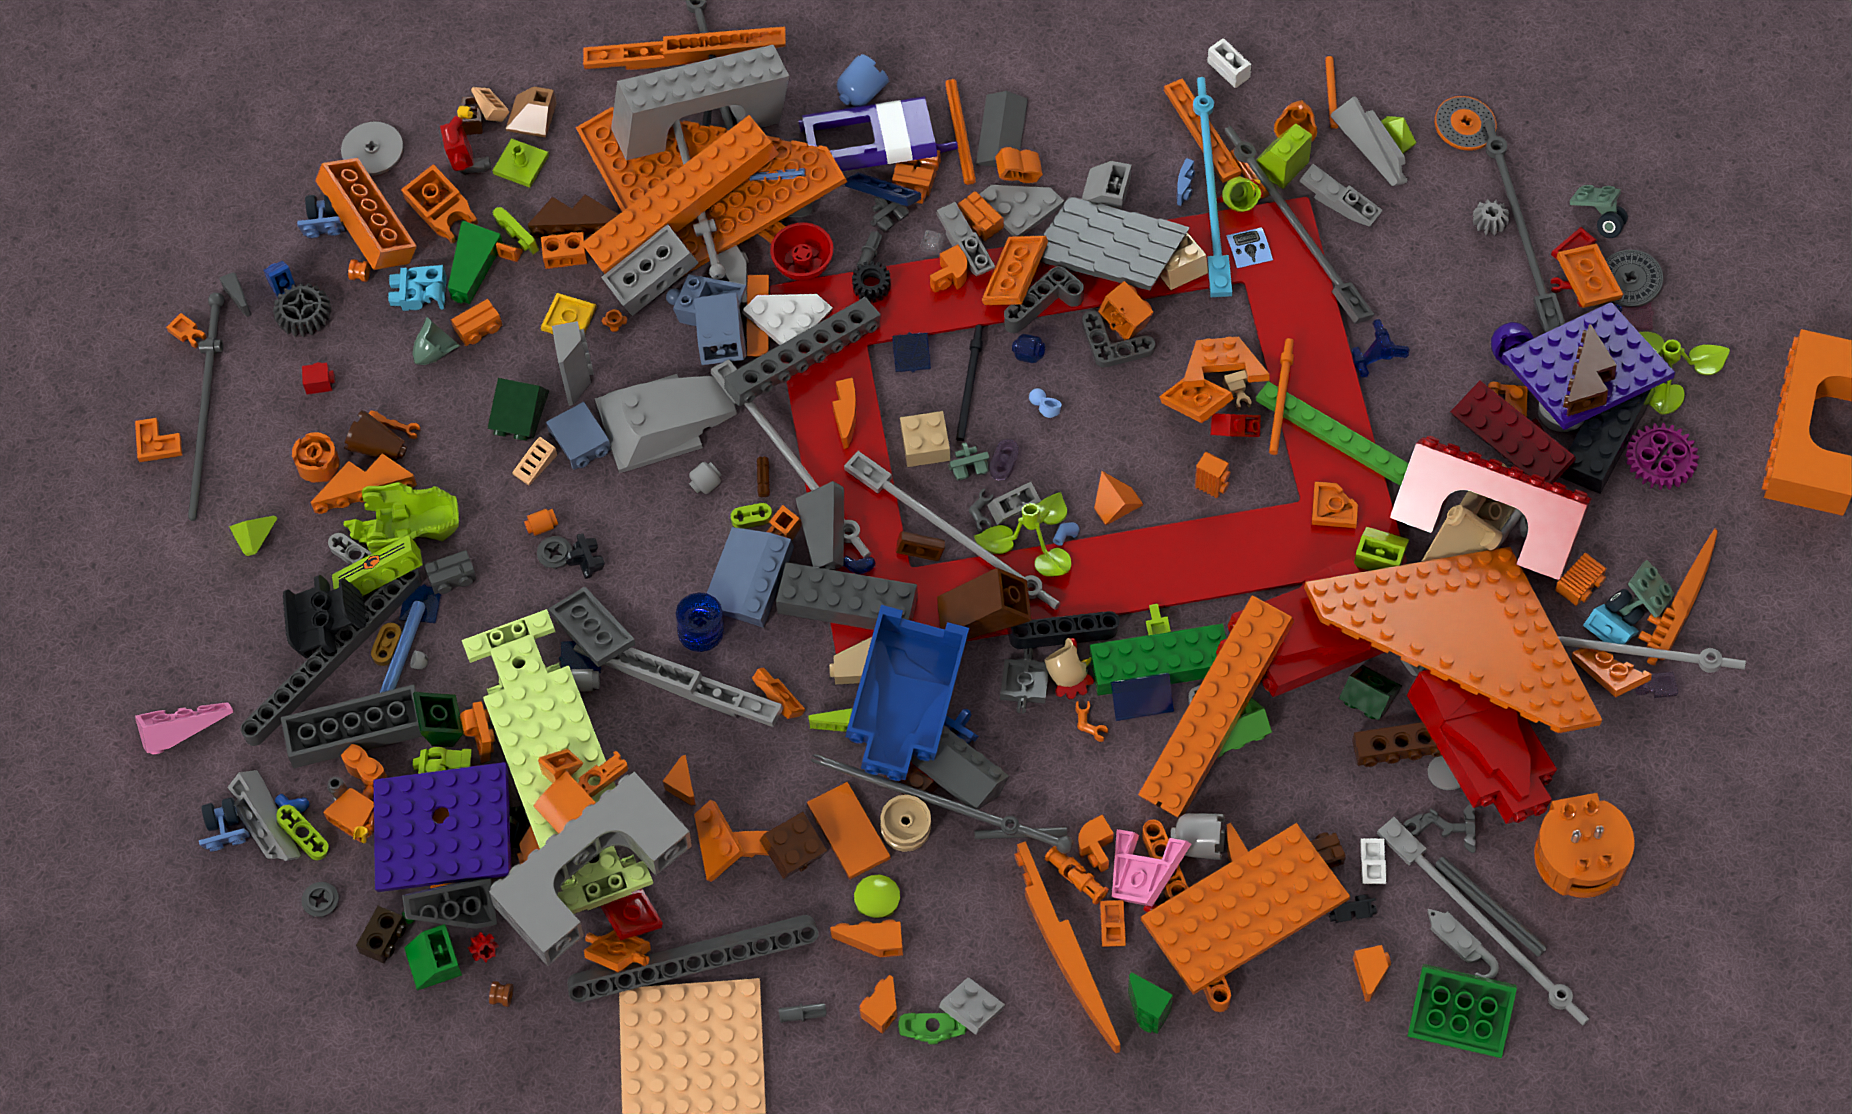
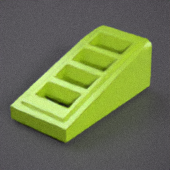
[808,708,852,732]

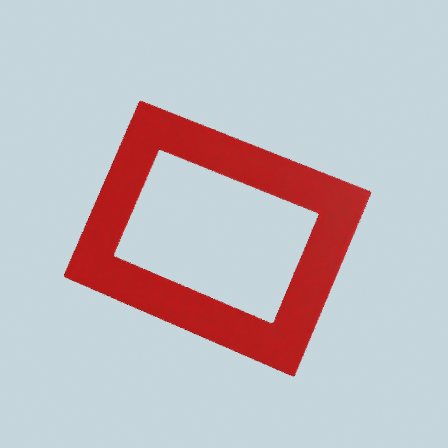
[770,197,1407,654]

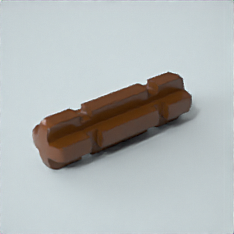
[757,456,770,497]

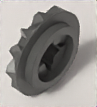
[537,536,572,570]
[301,882,339,918]

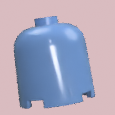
[836,54,889,107]

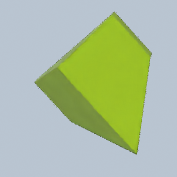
[229,516,277,556]

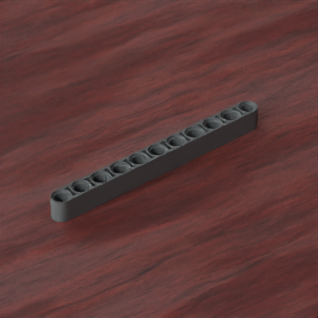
[240,568,422,746]
[567,915,818,1002]

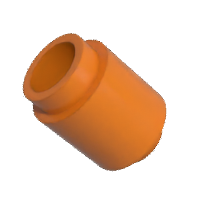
[524,509,558,536]

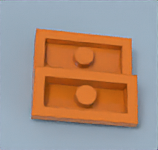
[533,771,596,834]

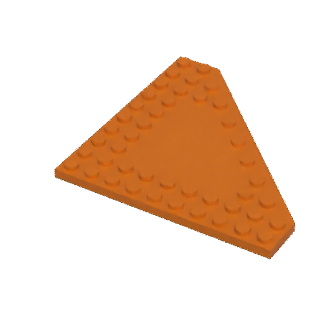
[576,107,847,277]
[1304,547,1602,733]

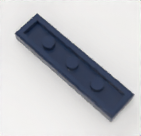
[845,172,921,206]

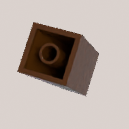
[937,568,1032,640]

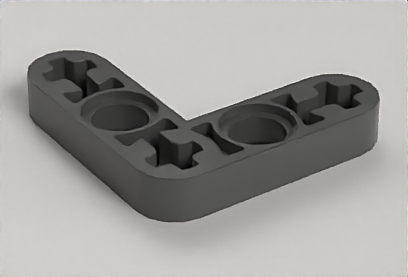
[1082,311,1155,368]

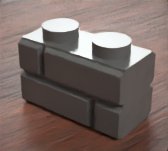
[424,550,476,595]

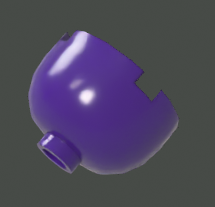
[1491,322,1534,365]

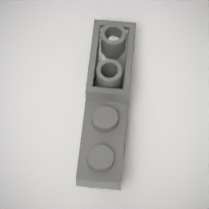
[1299,164,1383,226]
[936,202,995,277]

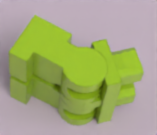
[413,747,472,774]

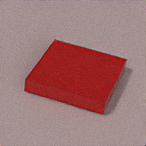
[600,889,663,941]

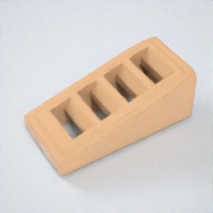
[471,87,509,122]
[512,437,557,486]

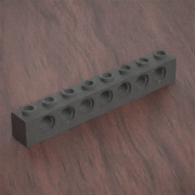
[724,297,881,406]

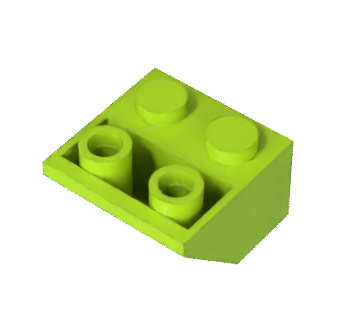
[1354,527,1409,571]

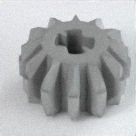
[1473,199,1509,236]

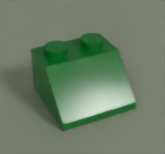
[1128,972,1173,1034]

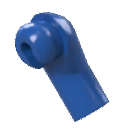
[275,794,310,815]

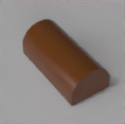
[896,531,945,561]

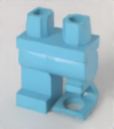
[388,265,447,311]

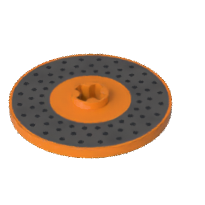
[1434,96,1497,151]

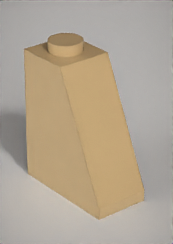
[830,637,872,685]

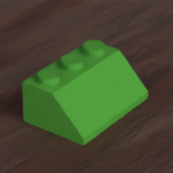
[1217,698,1272,758]

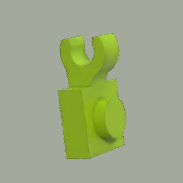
[1146,603,1171,635]

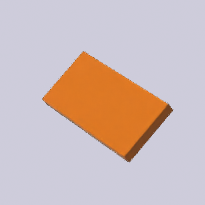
[982,236,1048,305]
[807,782,891,879]

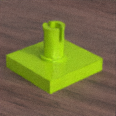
[493,139,549,188]

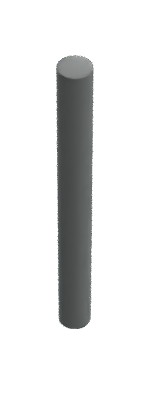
[974,827,1067,839]

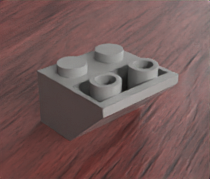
[1082,161,1131,210]

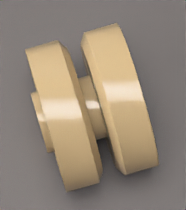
[880,795,931,852]

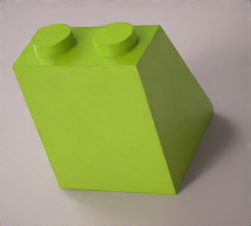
[1256,123,1312,189]

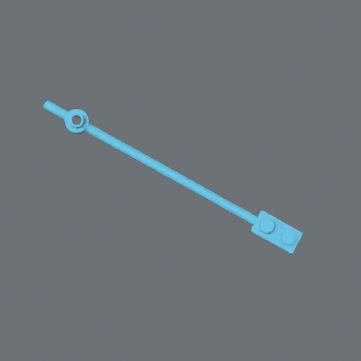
[1193,77,1232,297]

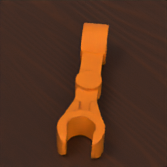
[369,410,421,439]

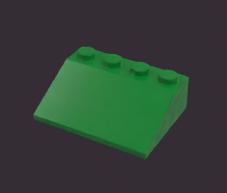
[1408,964,1517,1058]

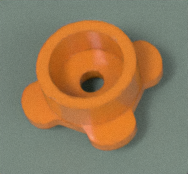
[602,309,627,332]

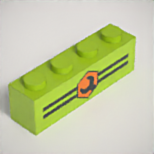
[332,535,423,596]

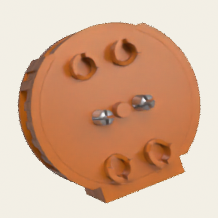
[1534,793,1634,898]

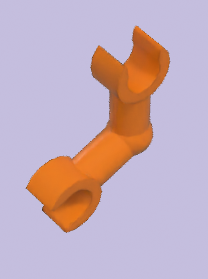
[1075,701,1108,742]

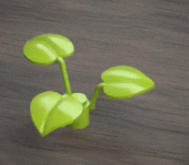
[1639,332,1730,414]
[974,492,1071,576]

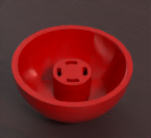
[770,223,833,281]

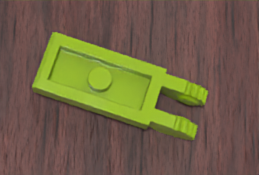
[493,207,539,255]

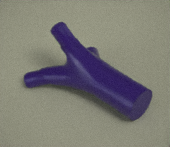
[935,141,958,154]

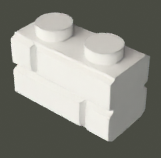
[1207,39,1251,88]

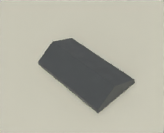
[976,91,1028,167]

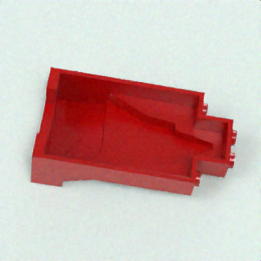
[1216,558,1384,697]
[1406,669,1557,824]

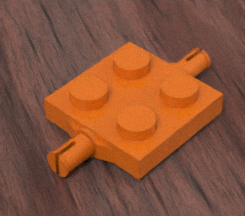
[584,930,651,972]

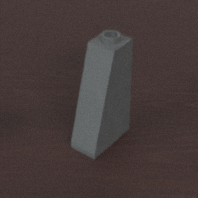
[795,481,844,571]

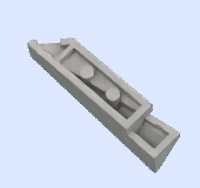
[1330,97,1407,186]
[228,770,301,861]

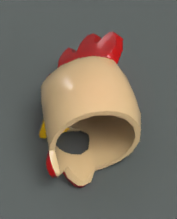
[1044,638,1094,699]

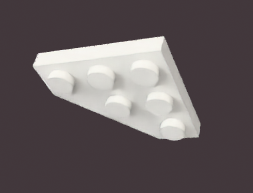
[742,294,833,345]

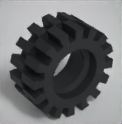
[852,261,891,302]

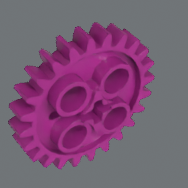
[1625,423,1699,490]

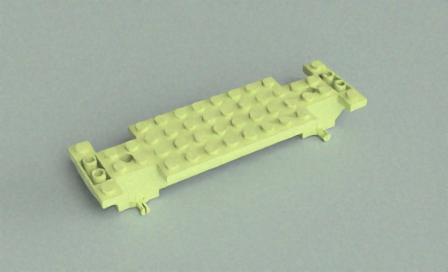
[462,609,653,914]

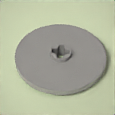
[341,122,404,176]

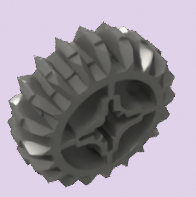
[273,282,331,337]

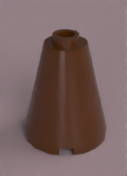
[344,410,407,461]

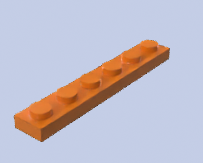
[1164,78,1241,183]

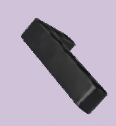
[1007,611,1120,649]

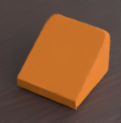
[496,243,523,262]

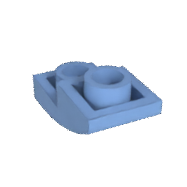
[1177,158,1195,206]

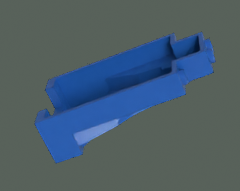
[845,605,969,781]

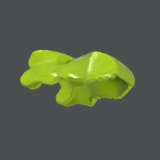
[362,482,459,553]

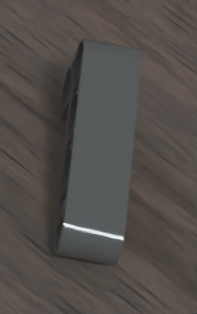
[1004,266,1084,333]

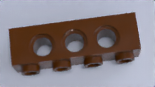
[1352,722,1442,767]

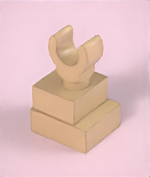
[1223,370,1251,410]

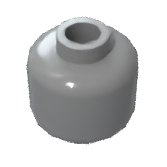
[689,462,722,494]

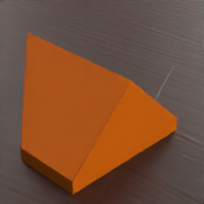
[1094,471,1143,525]

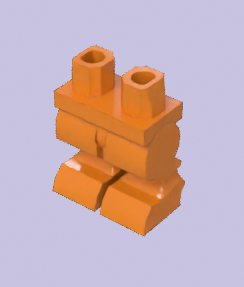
[892,150,941,204]

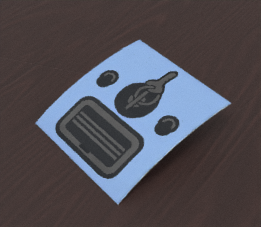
[1226,228,1273,268]

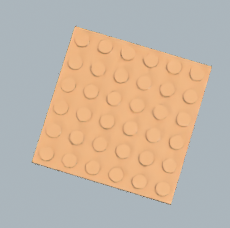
[619,978,766,1114]

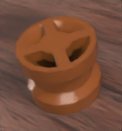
[489,981,514,1007]

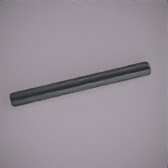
[1435,857,1547,956]

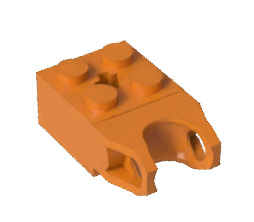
[401,164,478,244]

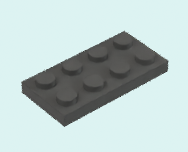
[548,587,635,667]

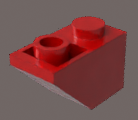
[1211,413,1261,437]

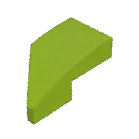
[344,519,384,544]

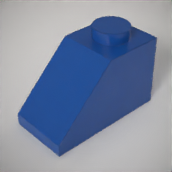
[263,261,296,298]

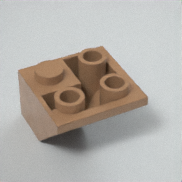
[506,87,557,138]

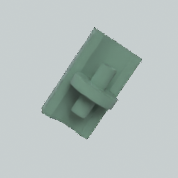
[948,442,989,481]

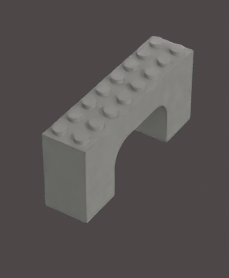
[611,44,789,160]
[489,772,691,966]

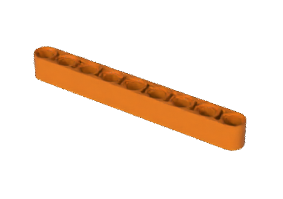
[1142,820,1231,1012]

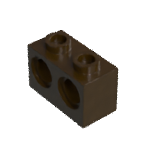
[356,906,406,963]

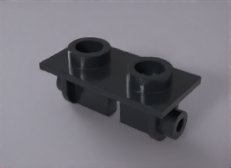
[1329,894,1377,923]

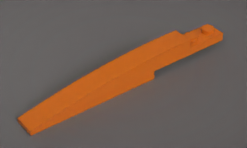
[583,27,786,70]
[1014,841,1120,1053]

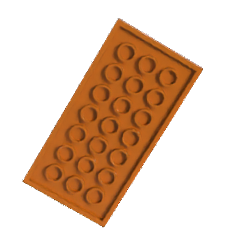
[1141,823,1350,995]

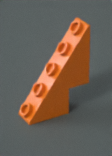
[311,454,417,514]

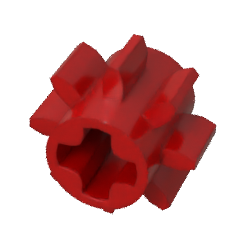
[468,932,499,963]

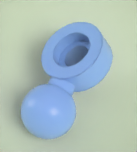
[1029,388,1062,418]

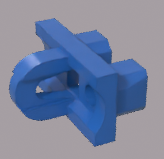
[944,709,979,745]

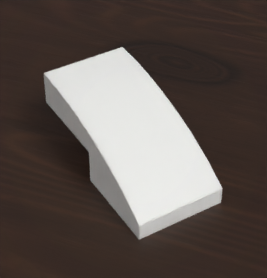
[1360,839,1386,884]

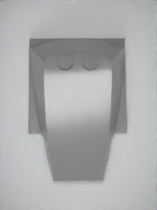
[595,374,737,473]

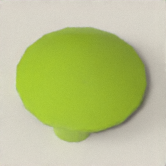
[854,875,900,918]

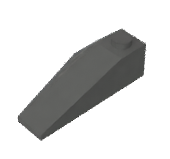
[402,878,497,929]

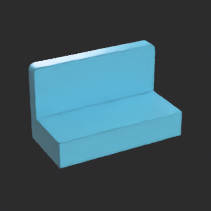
[1583,604,1639,645]

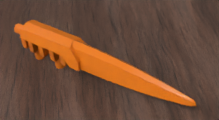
[1638,528,1718,665]

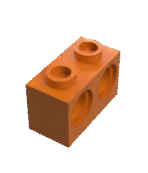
[541,232,587,269]

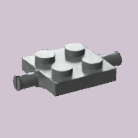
[1000,648,1049,714]

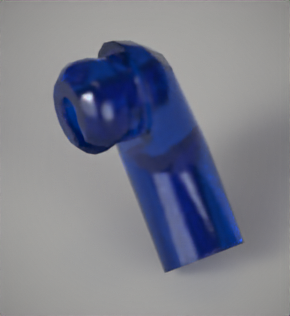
[843,556,876,575]

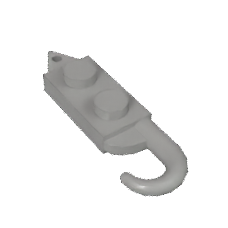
[1427,909,1499,979]

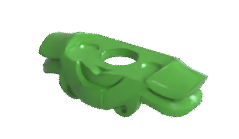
[898,1013,967,1045]

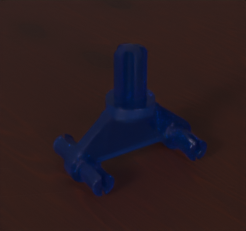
[1351,319,1410,377]

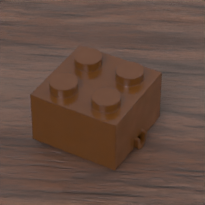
[760,812,827,879]

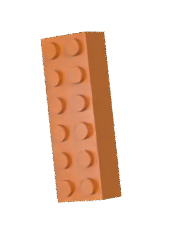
[315,158,417,270]

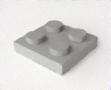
[939,977,1005,1034]

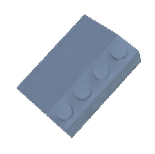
[701,527,794,628]

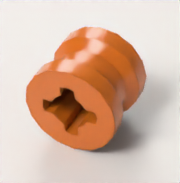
[348,259,371,282]

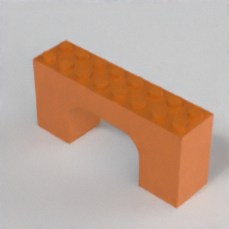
[1761,329,1852,516]

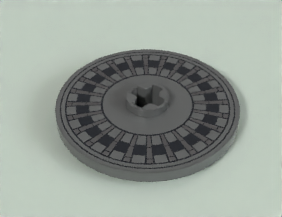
[1605,250,1663,308]

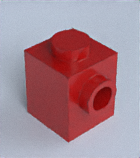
[302,362,335,394]

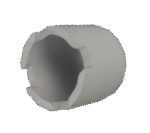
[1171,813,1225,860]

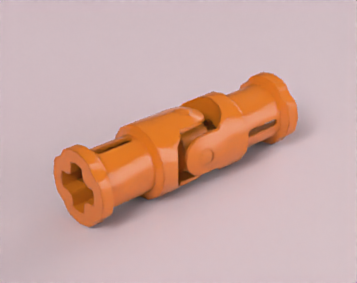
[1044,846,1109,905]

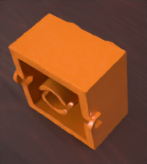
[1098,281,1153,340]

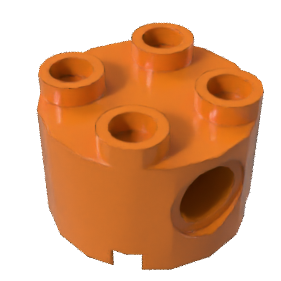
[292,432,340,483]

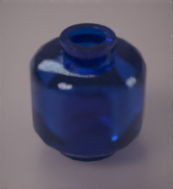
[1012,334,1045,363]

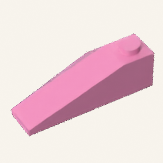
[135,702,233,754]

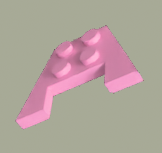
[1112,829,1191,907]

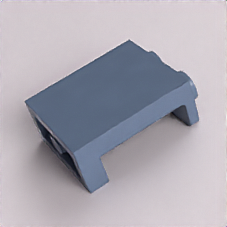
[546,402,611,470]

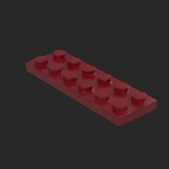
[1450,381,1576,484]

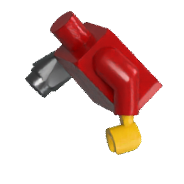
[440,106,492,176]

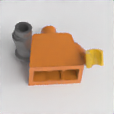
[323,777,374,843]

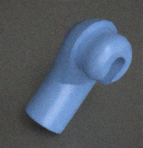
[1053,522,1080,546]

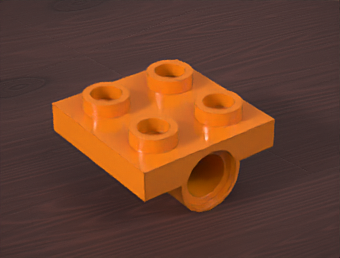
[460,701,495,763]

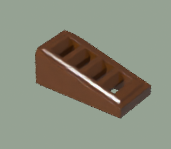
[461,96,483,135]

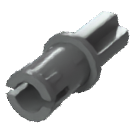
[856,231,882,267]
[779,1003,826,1023]

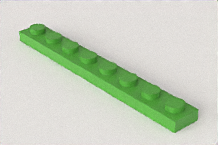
[1256,381,1409,486]

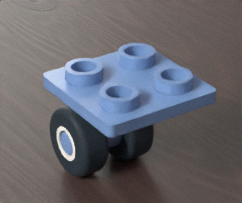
[297,195,345,238]
[199,797,250,852]

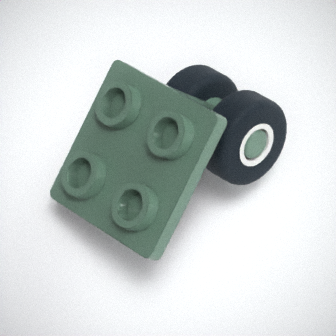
[1570,185,1628,238]
[1606,560,1674,626]

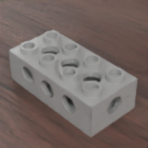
[602,224,698,316]

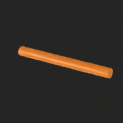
[1325,56,1338,129]

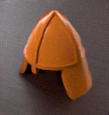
[1274,100,1317,142]

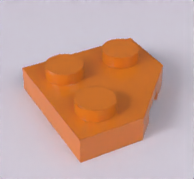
[1312,482,1358,528]

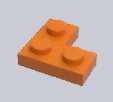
[135,418,183,462]

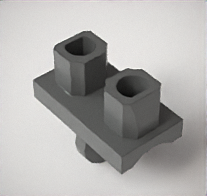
[870,196,909,232]

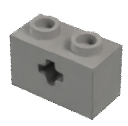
[987,482,1041,525]

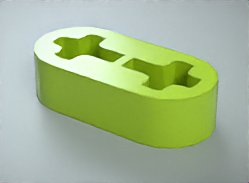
[731,503,772,529]

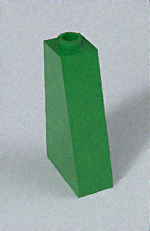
[448,221,503,304]

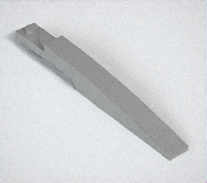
[574,644,783,727]

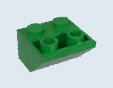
[404,924,462,991]

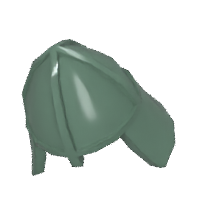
[412,317,460,365]

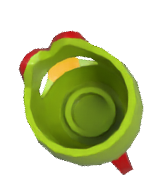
[1217,176,1263,212]

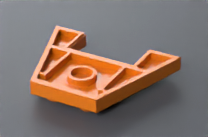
[1183,337,1269,388]

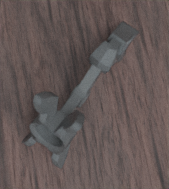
[1404,804,1476,853]

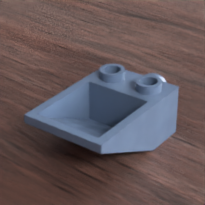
[666,274,747,326]
[694,292,747,365]

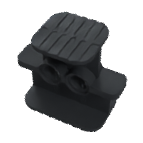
[282,575,366,659]

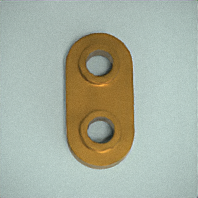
[371,623,402,666]

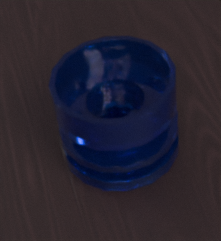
[675,592,724,652]

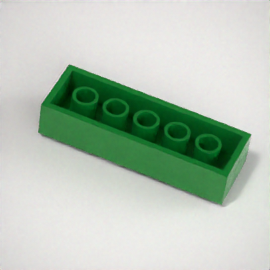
[1089,624,1226,696]

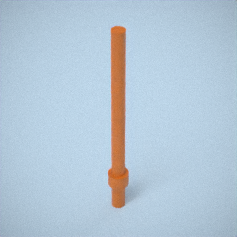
[1269,338,1294,455]

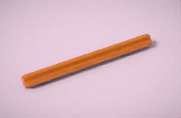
[945,79,976,185]

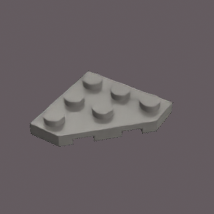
[979,185,1065,237]

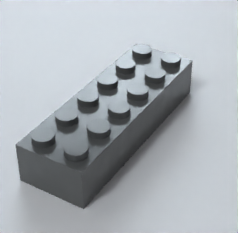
[776,562,918,630]
[281,685,422,768]

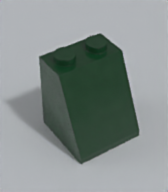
[487,378,550,441]

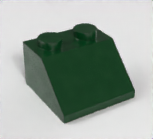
[1339,665,1402,720]
[413,692,464,747]

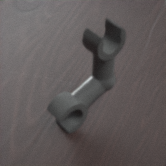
[969,489,993,533]

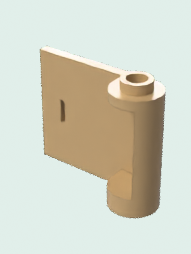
[1422,505,1502,562]

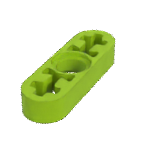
[276,805,328,860]

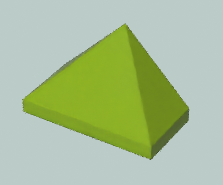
[1381,116,1416,153]

